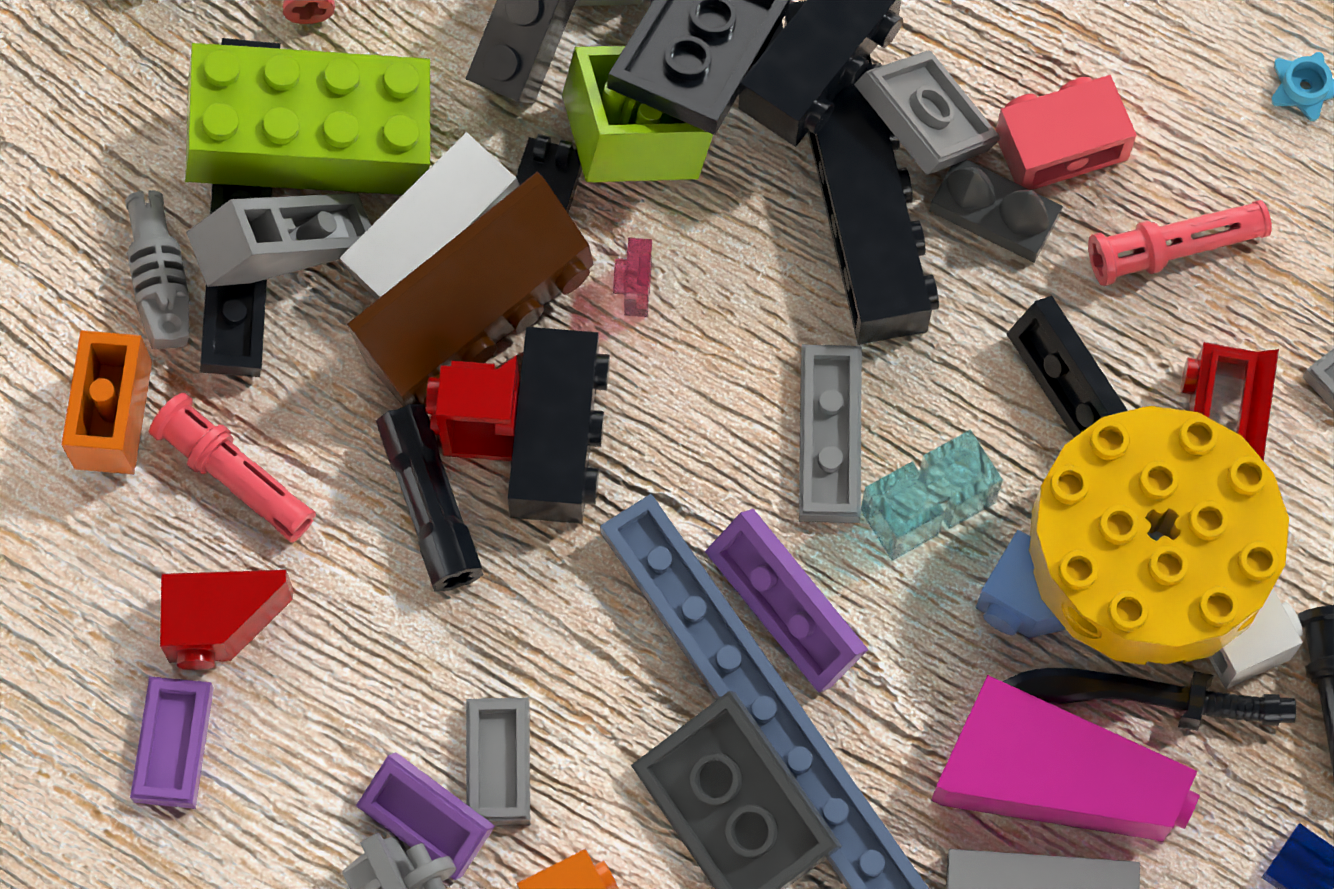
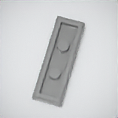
[799,344,862,523]
[946,849,1140,889]

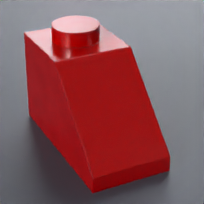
[160,570,293,671]

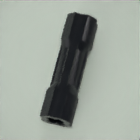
[376,404,483,592]

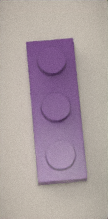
[705,509,868,693]

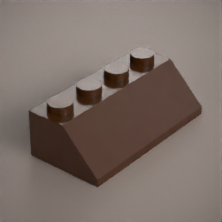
[347,171,594,407]

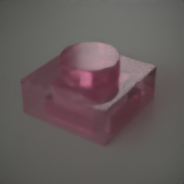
[613,238,652,317]

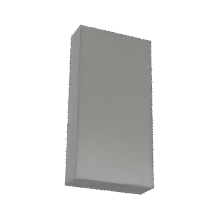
[466,697,531,826]

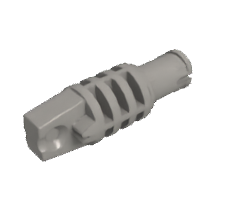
[125,190,190,349]

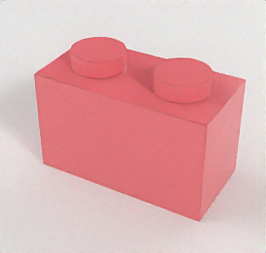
[995,74,1137,190]

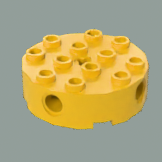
[1029,406,1289,665]

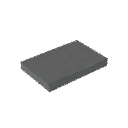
[631,691,842,889]

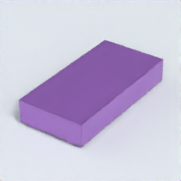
[130,676,214,809]
[356,752,495,880]

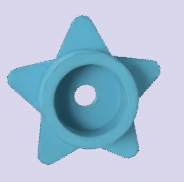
[1271,52,1334,121]

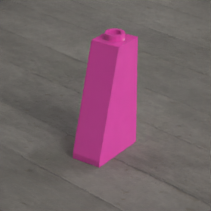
[931,675,1200,841]

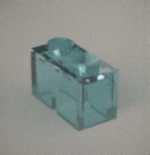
[861,429,1003,561]

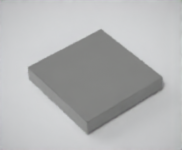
[854,50,1001,175]

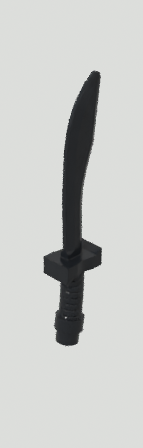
[1002,668,1296,731]

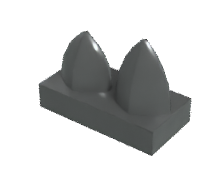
[929,160,1063,263]

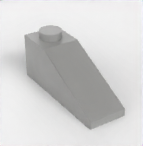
[186,193,371,287]

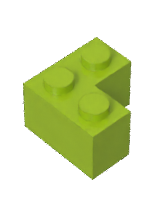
[562,46,713,183]

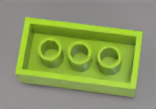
[185,43,430,195]

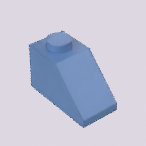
[976,530,1066,638]

